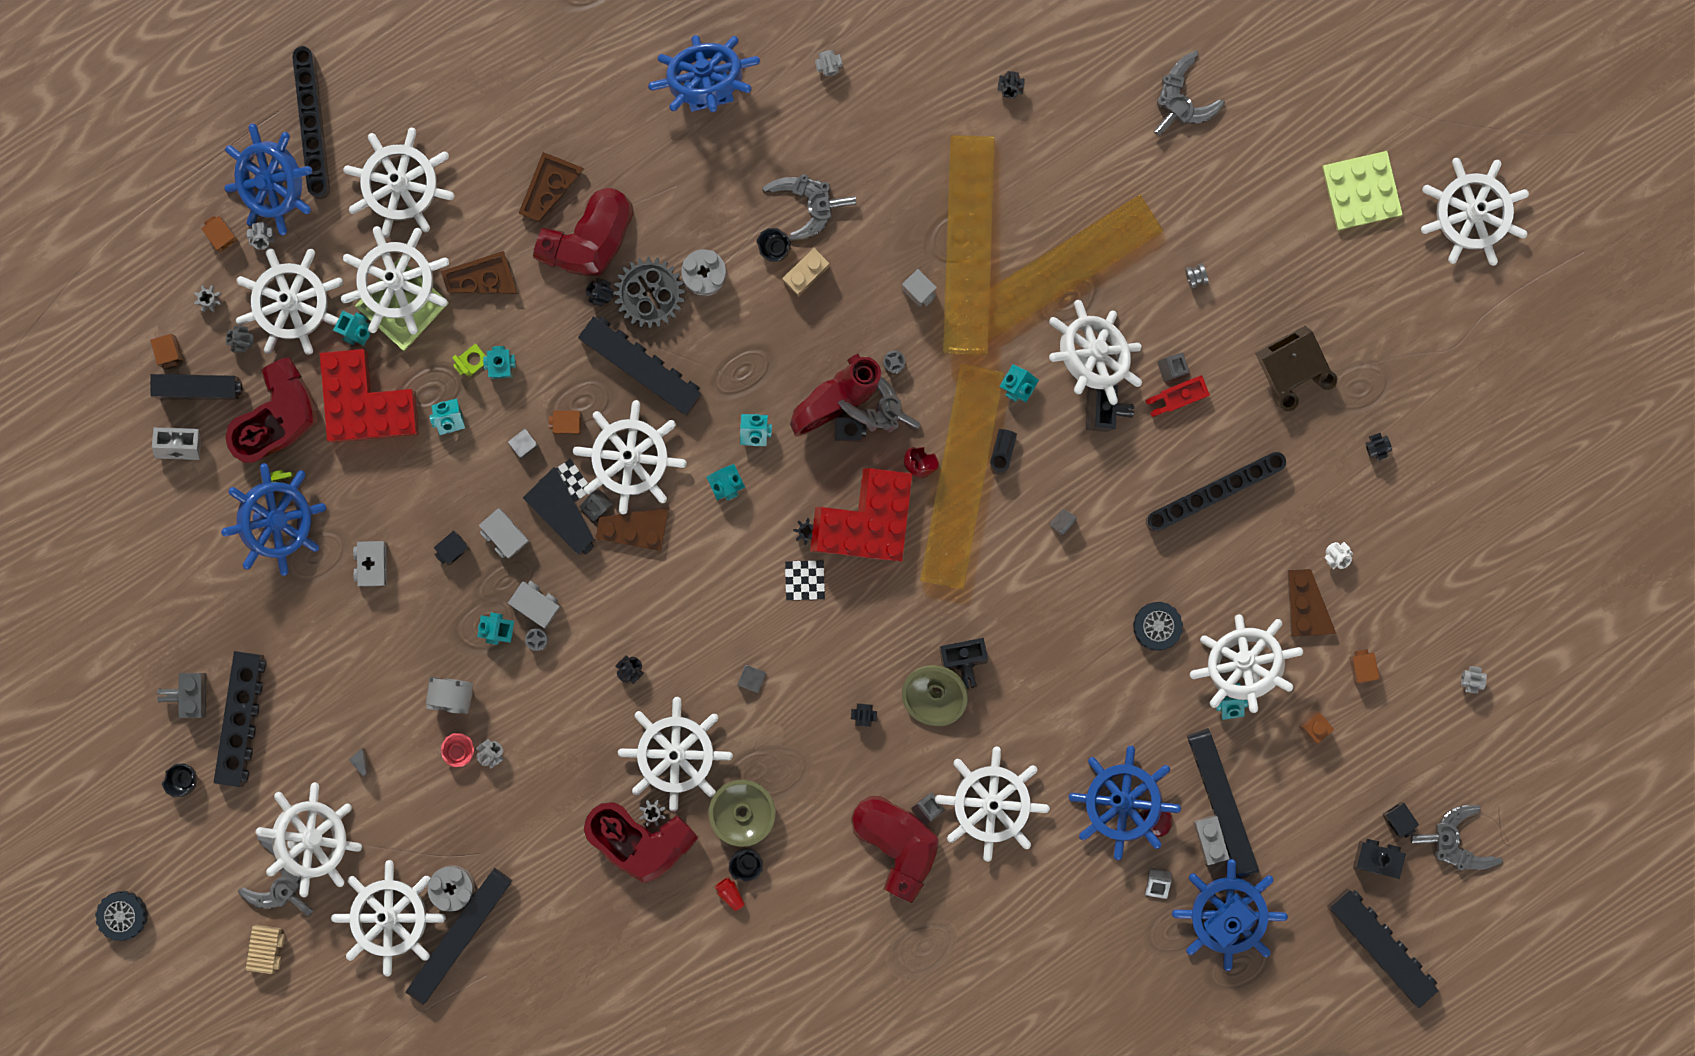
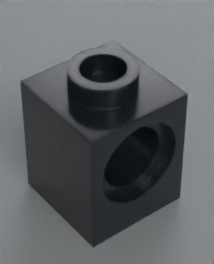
[835,418,867,442]
[434,530,470,565]
[1383,802,1419,838]

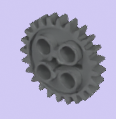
[613,257,685,329]

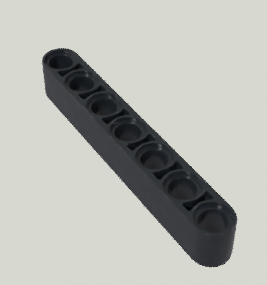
[292,46,330,199]
[1146,452,1286,531]
[1187,728,1259,879]
[405,868,513,1005]

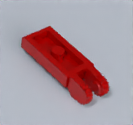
[1145,375,1210,417]

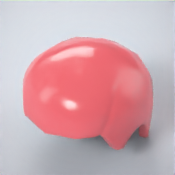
[441,733,474,767]

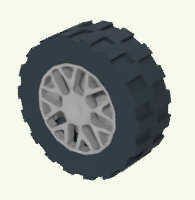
[1133,602,1183,651]
[95,891,148,941]

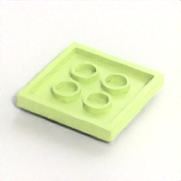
[1322,151,1403,231]
[355,257,449,351]

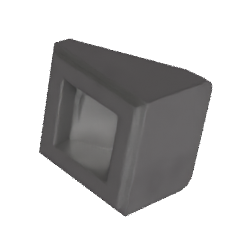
[1158,353,1190,382]
[508,429,539,459]
[579,489,613,522]
[1050,509,1077,535]
[737,665,766,693]
[350,748,369,776]
[911,792,945,825]
[1145,868,1171,899]

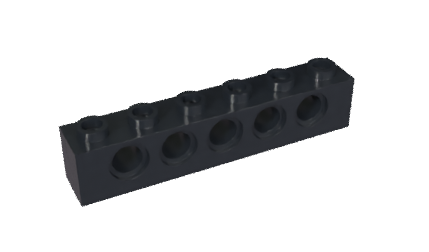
[213,651,266,787]

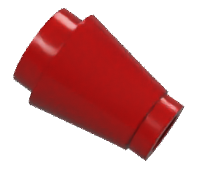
[714,877,745,911]

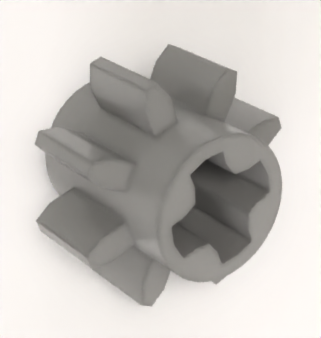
[815,50,843,76]
[247,222,275,250]
[194,285,222,312]
[1461,666,1487,694]
[476,739,503,768]
[639,800,666,826]

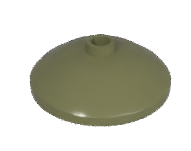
[902,665,968,726]
[709,780,776,847]

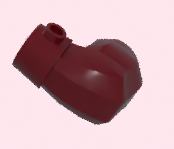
[533,188,633,276]
[790,354,881,437]
[225,357,318,463]
[851,796,939,903]
[584,802,699,883]

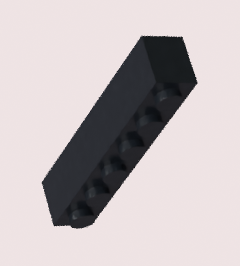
[578,316,702,416]
[1327,889,1439,1008]

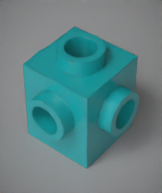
[333,311,371,346]
[483,346,516,379]
[999,364,1039,403]
[429,398,465,435]
[740,414,772,446]
[706,464,746,501]
[477,612,514,645]
[1216,683,1248,720]

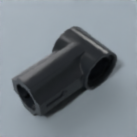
[990,429,1017,474]

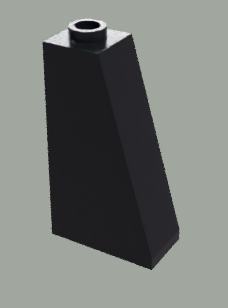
[150,374,243,400]
[523,467,596,555]

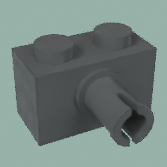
[157,673,206,718]

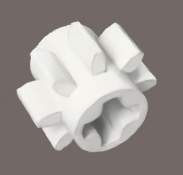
[1324,542,1353,569]

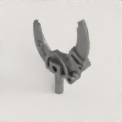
[1153,50,1225,137]
[762,174,857,241]
[838,377,921,433]
[1410,805,1503,871]
[238,835,314,917]

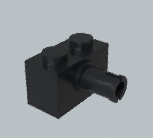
[1086,385,1134,432]
[939,638,988,689]
[1353,838,1406,879]

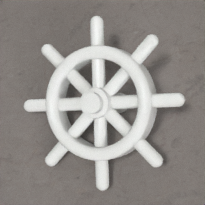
[343,127,454,238]
[1421,158,1529,266]
[341,226,449,335]
[236,248,343,355]
[1049,300,1142,405]
[573,400,687,514]
[1190,614,1303,713]
[618,697,733,812]
[935,746,1050,862]
[256,782,362,897]
[331,860,446,977]

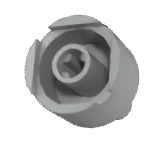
[681,249,727,296]
[426,677,474,713]
[428,865,475,911]

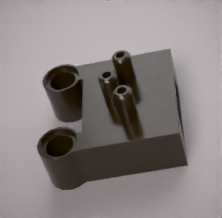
[1255,326,1338,412]

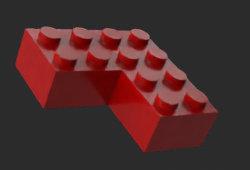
[320,349,419,443]
[810,468,912,562]

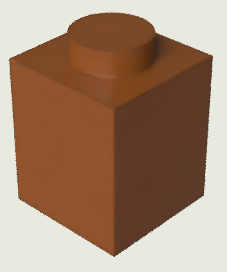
[201,216,238,253]
[150,334,183,369]
[549,411,581,435]
[1350,649,1380,683]
[1300,712,1334,744]

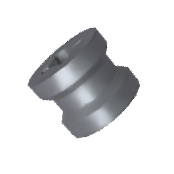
[1185,263,1209,289]
[883,350,905,374]
[525,629,549,651]

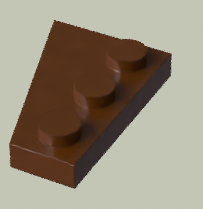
[519,152,584,222]
[441,251,518,294]
[596,507,669,551]
[1288,569,1336,636]

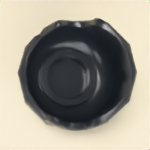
[756,228,791,262]
[162,763,198,797]
[728,848,763,882]

